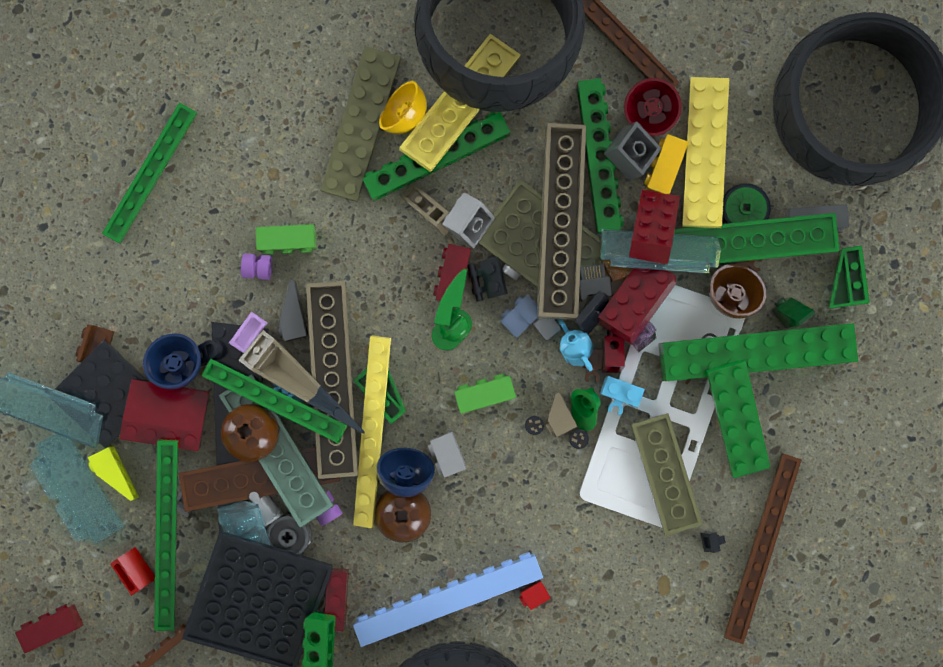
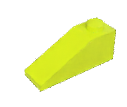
[88,446,139,501]

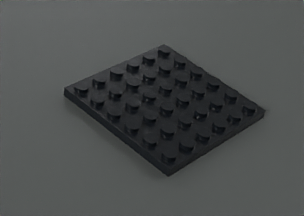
[182,531,333,667]

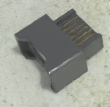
[579,264,613,301]

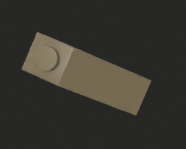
[400,183,449,237]

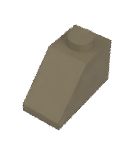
[546,392,577,437]

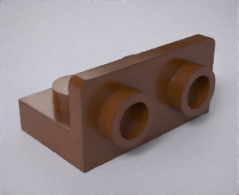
[76,324,115,362]

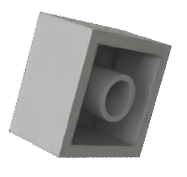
[442,192,496,249]
[428,431,466,478]

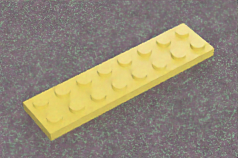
[399,34,521,172]
[682,77,729,228]

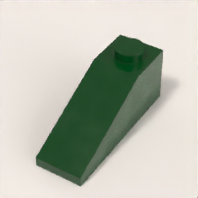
[772,297,816,328]

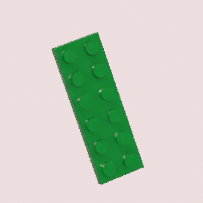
[706,359,771,478]

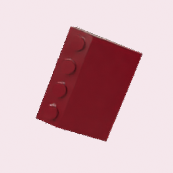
[119,379,210,451]

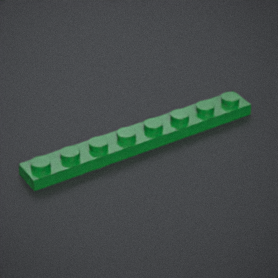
[102,102,197,244]
[201,359,347,443]

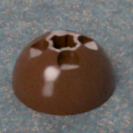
[709,264,766,319]
[221,404,279,462]
[375,491,431,543]

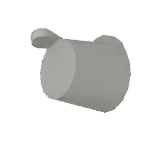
[246,492,284,531]

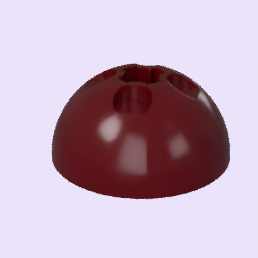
[624,78,682,136]

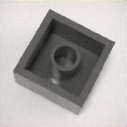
[604,121,662,180]

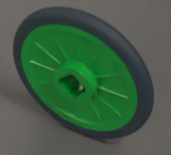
[722,183,771,224]

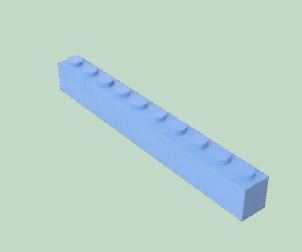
[353,552,543,647]

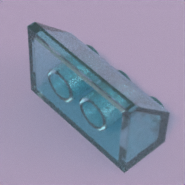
[217,501,270,545]

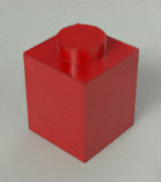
[519,579,551,610]

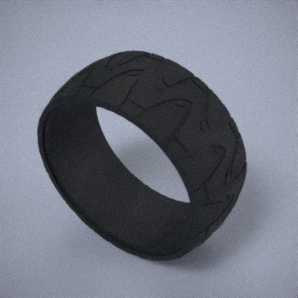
[414,0,585,112]
[773,12,943,186]

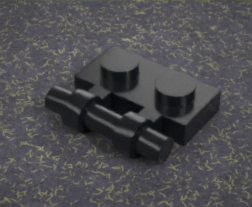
[468,257,508,302]

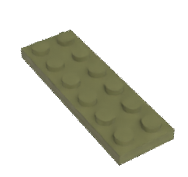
[631,413,703,536]

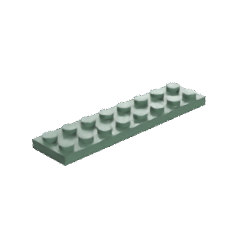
[219,374,334,528]

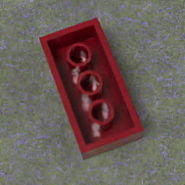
[629,190,680,265]
[598,260,676,345]

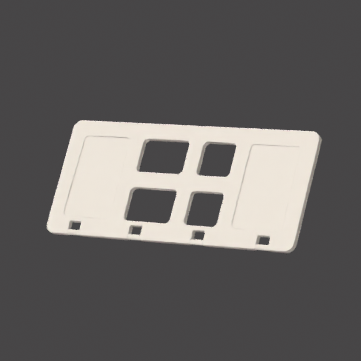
[580,285,745,527]

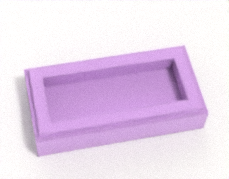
[229,312,268,353]

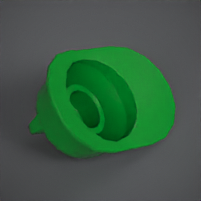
[431,309,472,351]
[571,387,601,431]

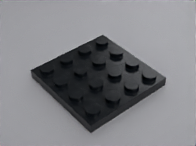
[49,340,149,448]

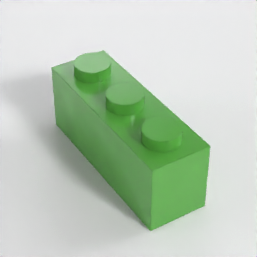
[256,224,317,255]
[454,373,516,414]

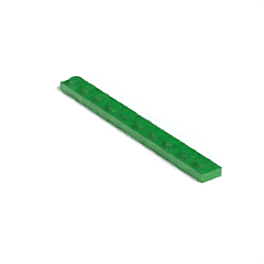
[154,440,178,631]

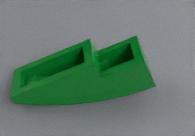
[434,269,467,327]

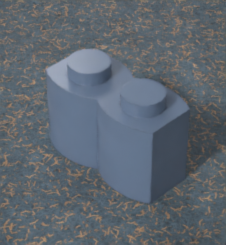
[500,295,537,338]

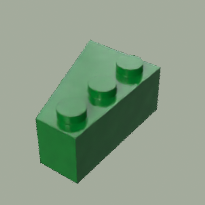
[827,246,870,309]
[353,367,407,424]

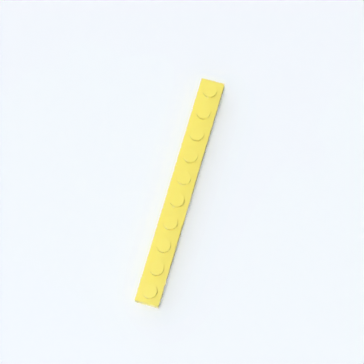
[353,336,391,528]

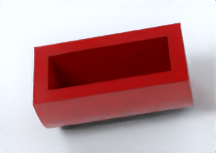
[110,547,155,596]

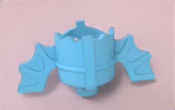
[557,319,594,372]

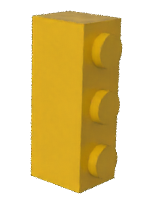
[644,134,689,194]

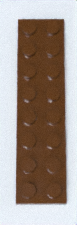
[178,447,340,512]

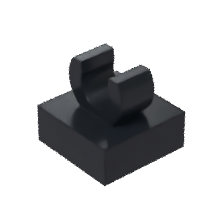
[700,531,726,553]

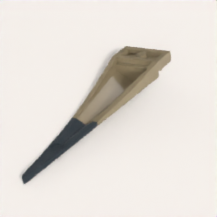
[239,330,365,434]

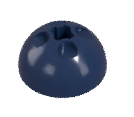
[143,333,201,389]
[377,448,435,497]

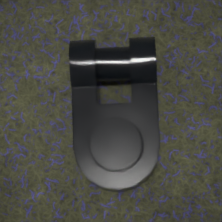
[197,340,223,367]

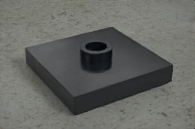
[575,291,609,335]

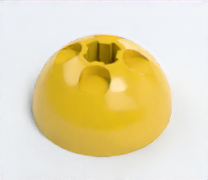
[379,81,427,134]

